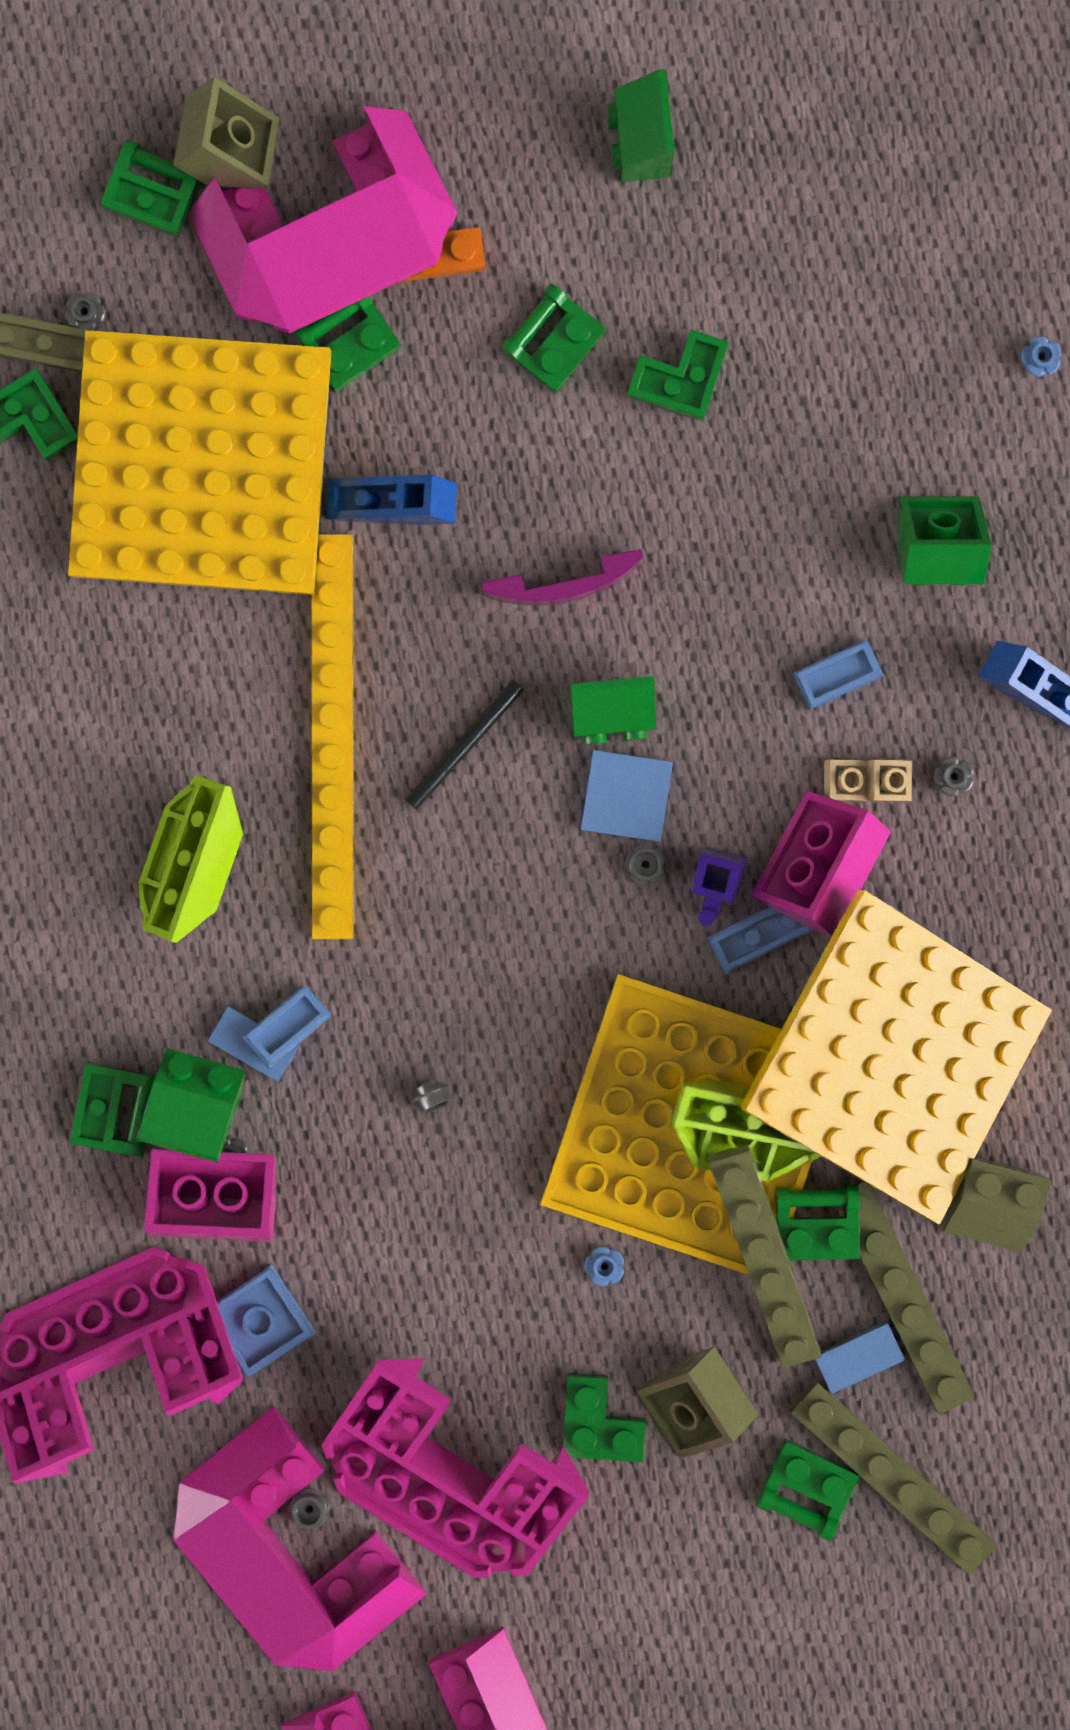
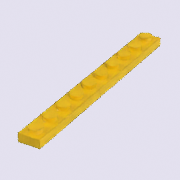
[312,535,354,939]

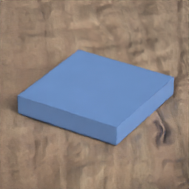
[580,750,673,842]
[217,1264,316,1378]

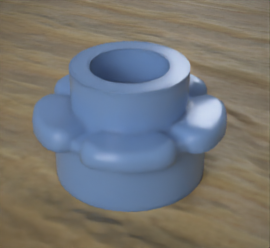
[1021,337,1061,377]
[584,1246,624,1286]

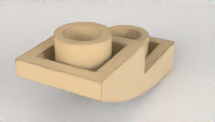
[824,759,912,801]

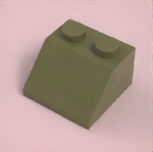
[173,77,280,189]
[942,1157,1052,1252]
[636,1346,758,1459]

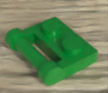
[100,139,202,238]
[499,283,606,394]
[294,296,402,392]
[69,1062,156,1157]
[775,1185,860,1261]
[755,1438,860,1542]

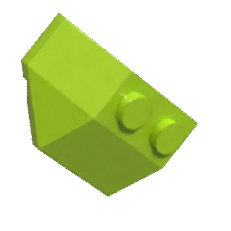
[139,775,243,943]
[671,1079,822,1181]

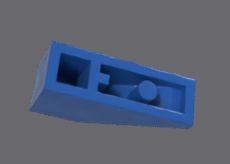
[326,474,457,525]
[978,640,1070,729]

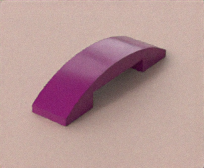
[482,549,643,606]

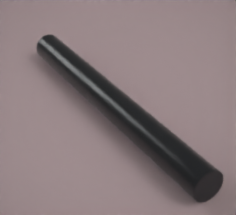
[405,679,524,810]

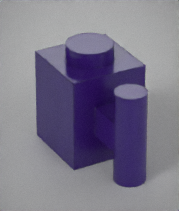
[691,847,747,926]

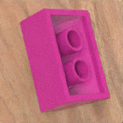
[751,790,891,937]
[144,1149,276,1242]

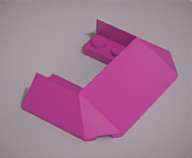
[188,106,457,333]
[0,1247,244,1483]
[321,1358,589,1578]
[173,1405,427,1671]
[281,1627,548,1730]

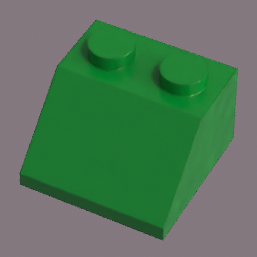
[606,69,675,182]
[898,496,992,586]
[569,676,656,745]
[138,1048,245,1163]

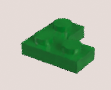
[627,329,729,422]
[0,368,78,461]
[562,1373,646,1463]

